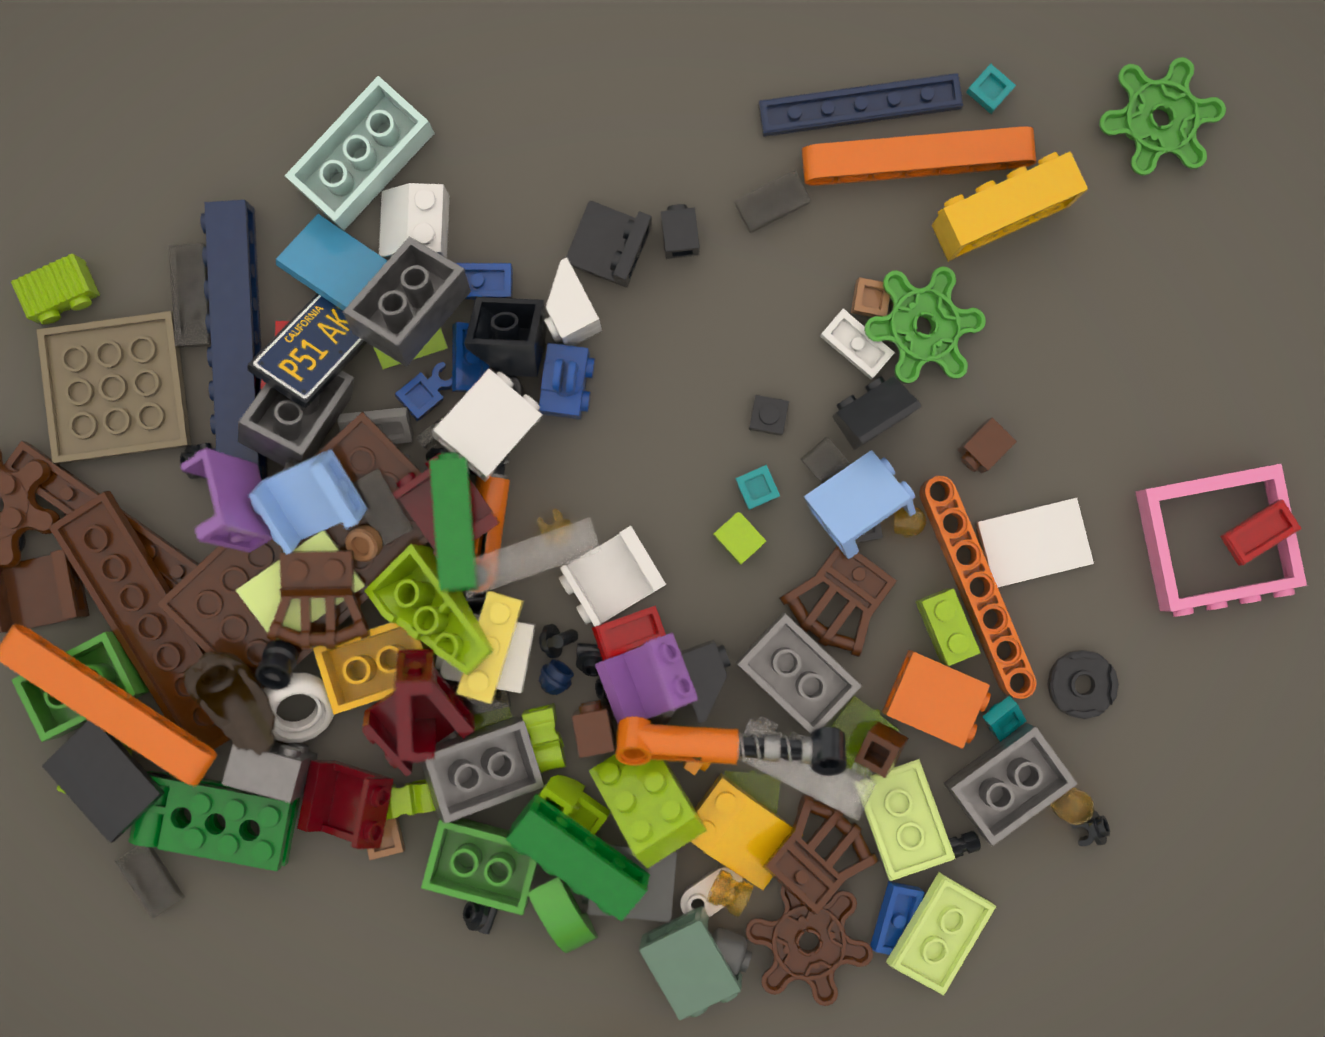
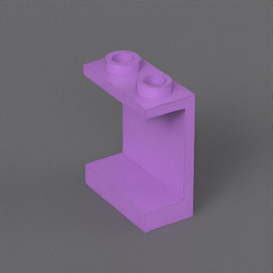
[181,448,273,553]
[595,633,698,724]

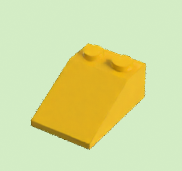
[690,773,803,890]

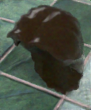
[184,651,276,755]

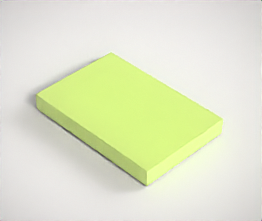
[236,530,365,641]
[854,759,956,881]
[886,872,996,995]

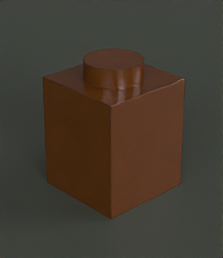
[957,417,1017,473]
[854,721,909,778]

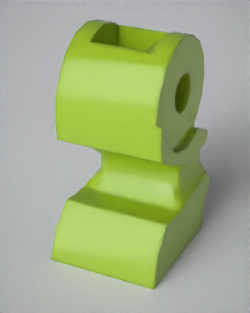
[521,703,566,773]
[386,779,436,820]

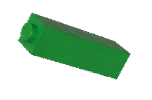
[430,453,478,593]

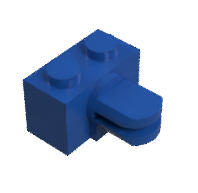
[538,343,595,420]

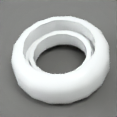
[264,672,334,743]

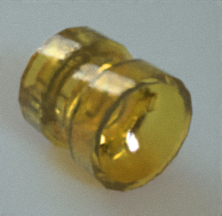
[1051,787,1094,825]
[706,869,753,917]

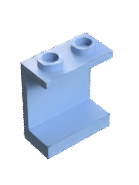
[248,449,368,555]
[804,450,916,559]

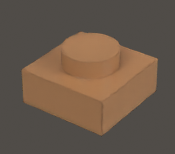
[851,277,890,317]
[367,818,405,860]

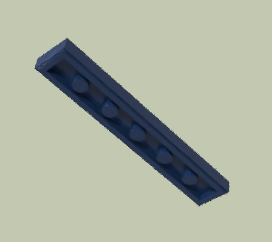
[758,73,963,137]

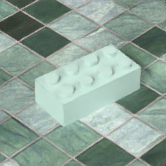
[285,76,435,231]

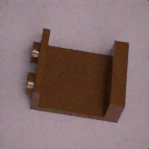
[0,550,90,633]

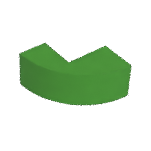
[527,877,598,953]

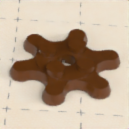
[0,449,60,569]
[746,886,873,1006]

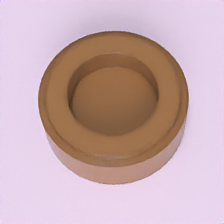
[345,525,383,562]

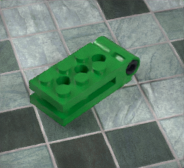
[128,771,300,871]

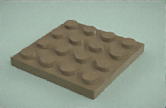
[36,311,191,464]

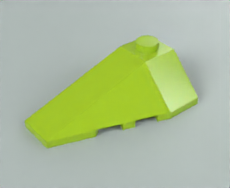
[364,544,493,674]

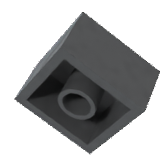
[222,740,318,803]

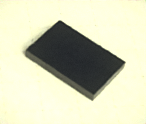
[42,720,165,843]

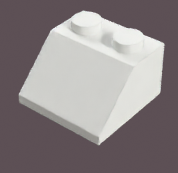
[379,183,449,259]
[544,257,602,346]

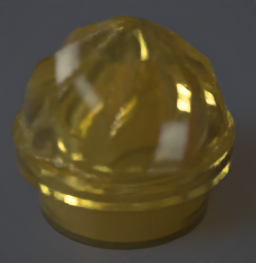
[894,507,927,538]

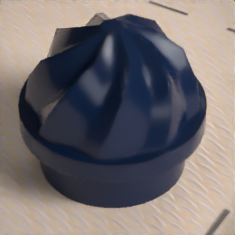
[538,659,574,695]

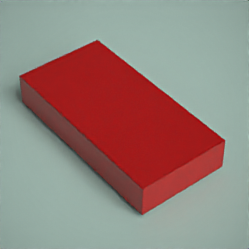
[1220,499,1302,566]
[592,605,666,660]

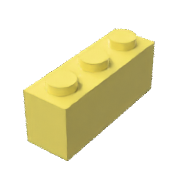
[456,591,524,704]

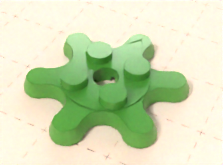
[1099,57,1226,175]
[864,266,986,384]

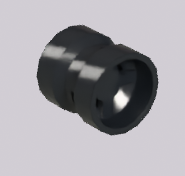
[255,640,299,690]

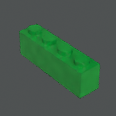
[506,794,650,922]

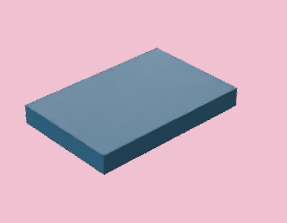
[276,214,387,311]

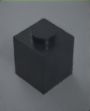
[661,204,700,259]

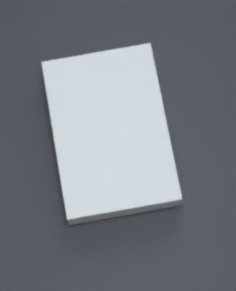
[975,498,1094,587]

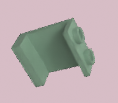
[639,905,742,1021]

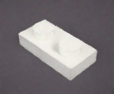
[820,309,895,380]

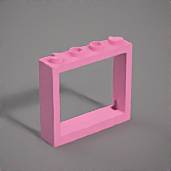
[1135,464,1307,617]

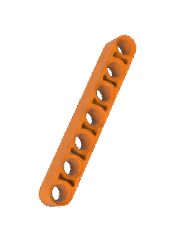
[802,126,1037,186]
[919,476,1037,699]
[0,624,218,786]

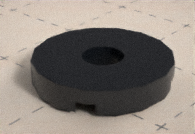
[1047,650,1119,719]

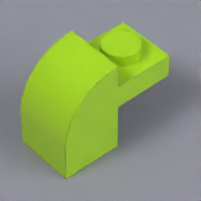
[539,775,611,835]

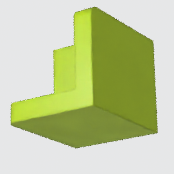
[713,512,766,565]

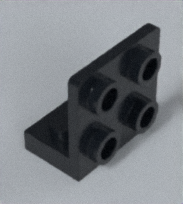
[566,201,652,288]

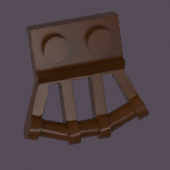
[779,546,897,657]
[267,550,371,650]
[762,792,879,915]

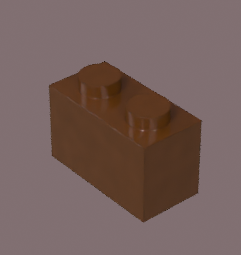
[572,700,616,758]

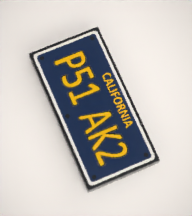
[248,293,367,409]

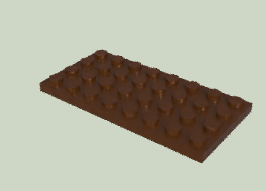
[157,412,428,690]

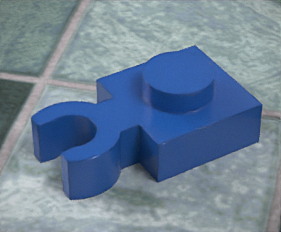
[395,362,452,422]

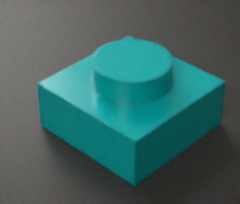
[966,63,1016,114]
[735,465,780,510]
[982,696,1027,742]

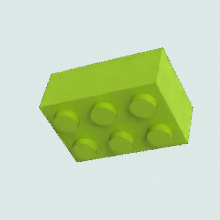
[589,753,707,869]

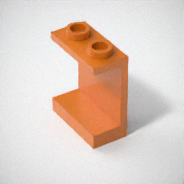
[882,650,991,749]

